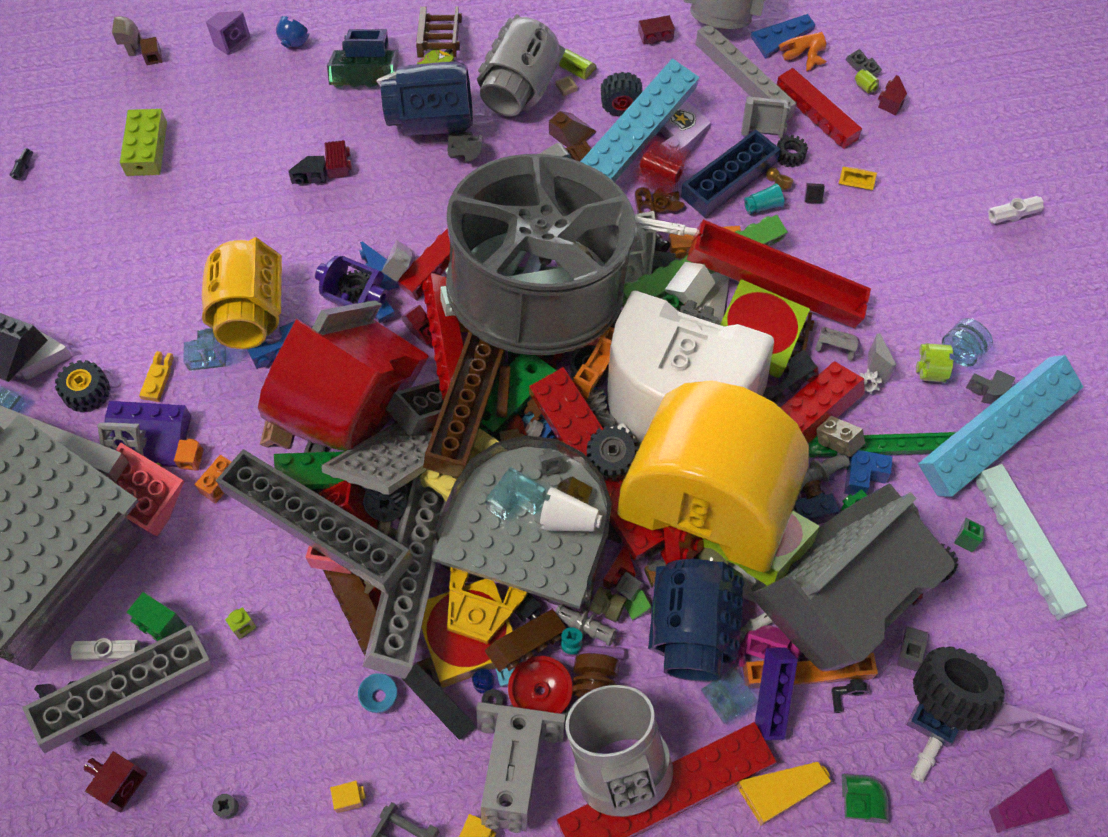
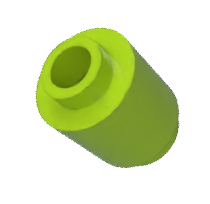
[854,69,879,93]

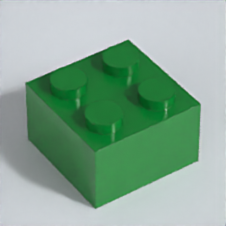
[126,592,187,642]

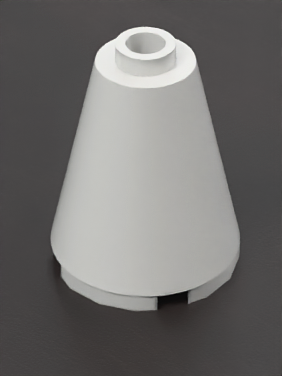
[540,488,602,531]

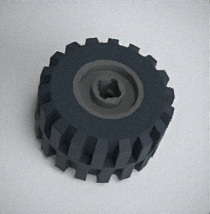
[587,425,639,482]

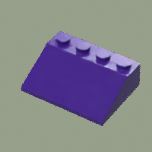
[104,401,191,467]

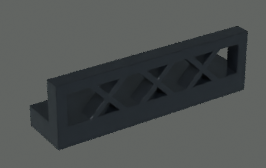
[401,661,476,740]

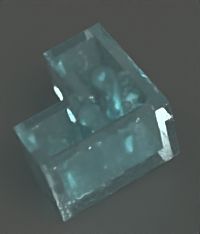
[183,328,226,371]
[486,467,546,520]

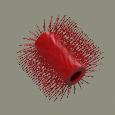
[633,137,691,199]

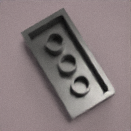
[386,379,444,436]

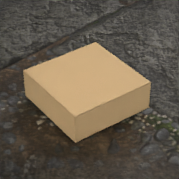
[556,76,578,96]

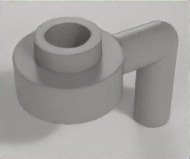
[523,420,543,444]

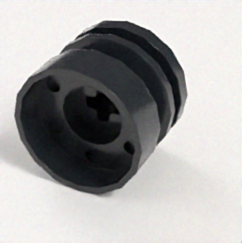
[363,483,409,522]

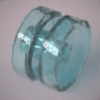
[942,318,993,367]

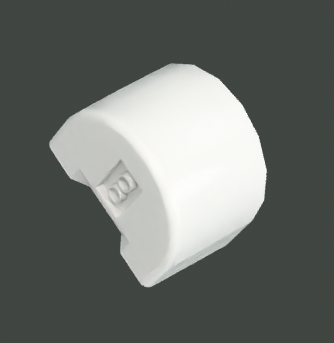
[607,291,774,447]

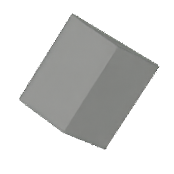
[867,333,896,384]

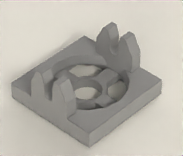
[815,326,858,361]
[97,422,147,456]

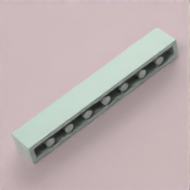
[975,464,1087,621]

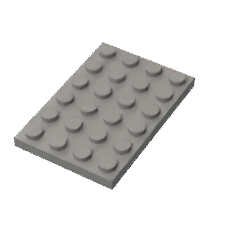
[322,422,433,495]

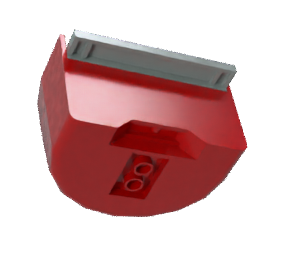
[258,300,429,451]

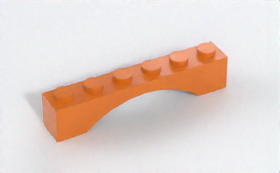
[743,653,878,689]

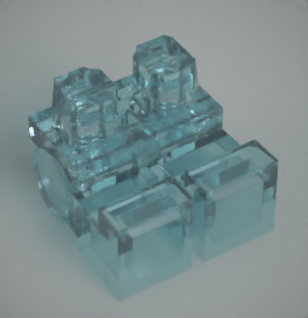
[701,667,758,725]

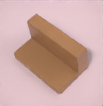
[260,420,293,449]

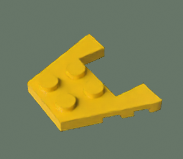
[447,567,528,644]

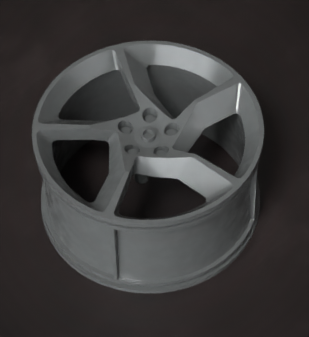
[446,154,636,355]

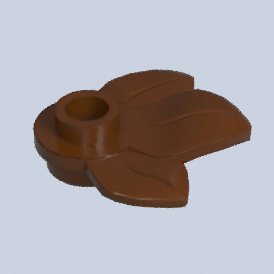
[653,188,685,213]

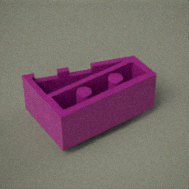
[989,768,1070,833]

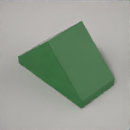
[954,518,985,552]

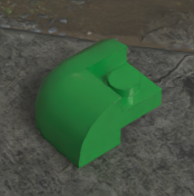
[842,774,889,824]

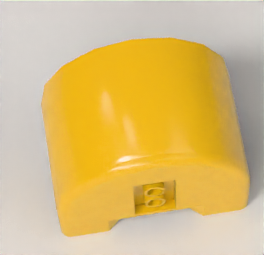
[617,381,809,572]

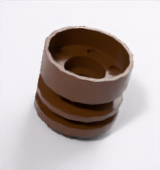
[572,653,619,698]

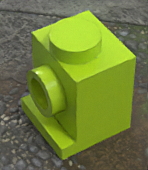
[225,607,257,640]

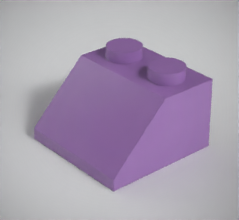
[206,11,250,55]

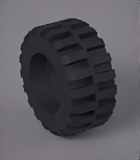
[913,646,1005,731]

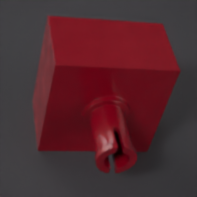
[84,751,148,813]

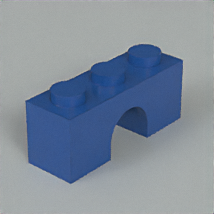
[247,321,295,369]

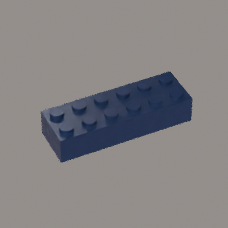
[681,129,781,217]

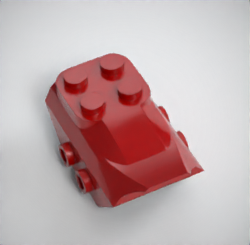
[660,526,704,565]

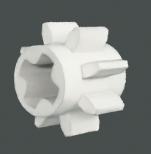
[860,369,882,394]

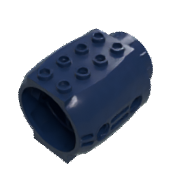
[381,61,473,136]
[648,559,744,682]

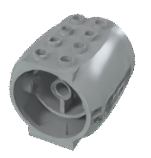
[477,14,566,116]

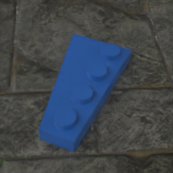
[751,14,816,59]

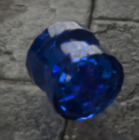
[472,669,494,694]

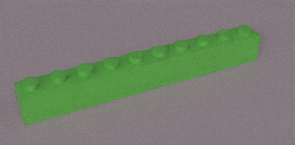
[623,215,788,305]

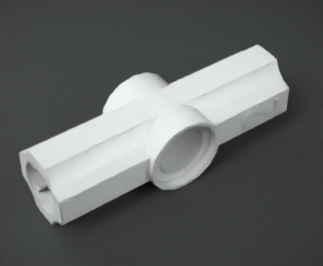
[988,196,1044,224]
[71,638,141,663]

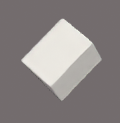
[665,262,716,309]

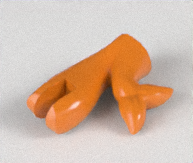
[779,32,827,71]

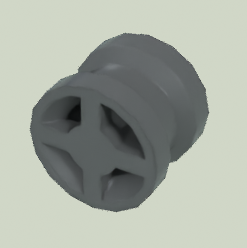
[212,794,239,819]

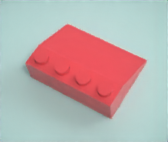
[113,443,184,537]

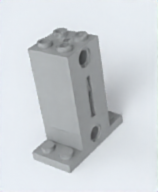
[476,702,565,833]

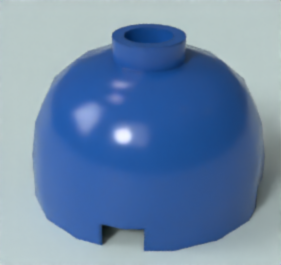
[276,16,310,48]

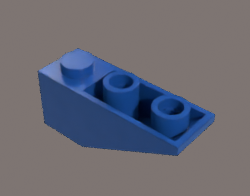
[359,241,399,291]

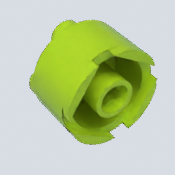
[916,343,953,383]

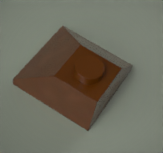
[549,111,596,147]

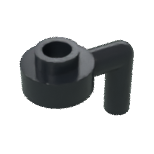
[831,679,869,713]

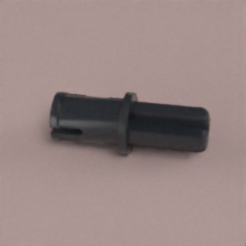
[9,148,33,180]

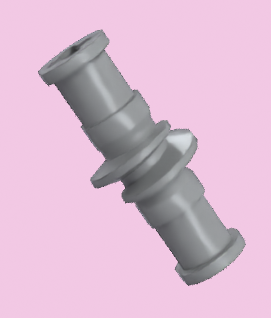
[800,453,850,491]
[555,604,617,646]

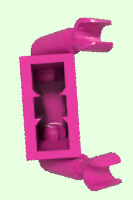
[733,625,800,667]

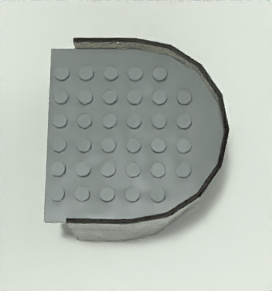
[432,435,612,614]

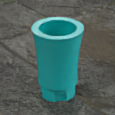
[744,183,784,214]

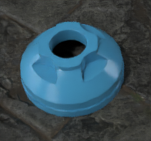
[358,673,397,713]

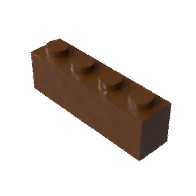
[485,609,566,672]

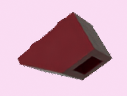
[878,75,907,115]
[400,305,432,346]

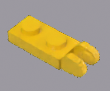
[139,351,174,402]

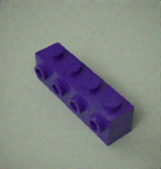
[755,647,798,740]

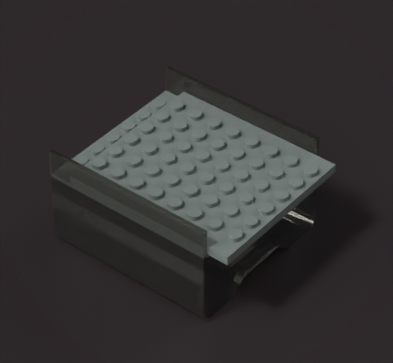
[0,414,144,671]

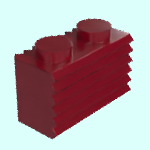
[638,15,675,45]
[324,140,352,178]

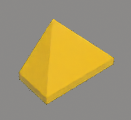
[838,166,877,190]

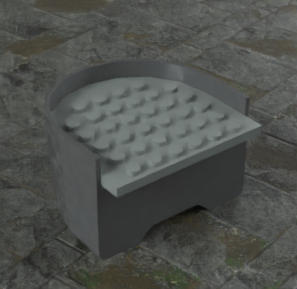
[748,483,954,671]

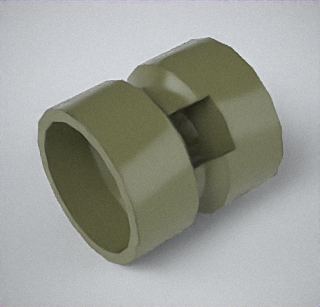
[589,586,627,623]

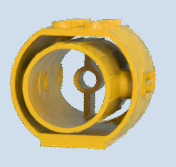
[201,237,282,349]

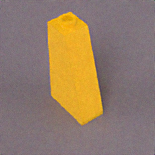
[736,762,831,826]

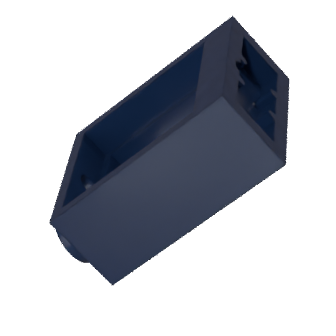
[342,29,389,57]

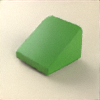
[625,590,651,621]

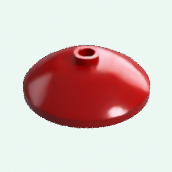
[508,656,573,714]

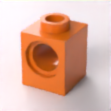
[174,439,203,471]

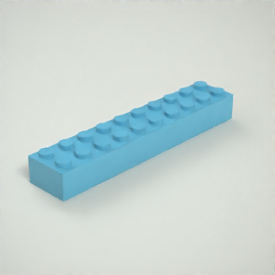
[580,58,700,182]
[918,355,1083,496]

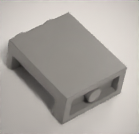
[741,96,790,138]

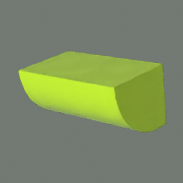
[559,49,596,80]

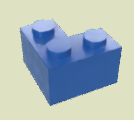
[844,450,893,495]

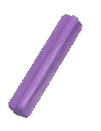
[563,645,625,660]

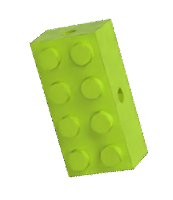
[120,109,167,176]

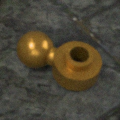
[766,167,793,190]

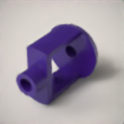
[315,256,388,306]

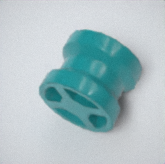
[561,627,583,655]

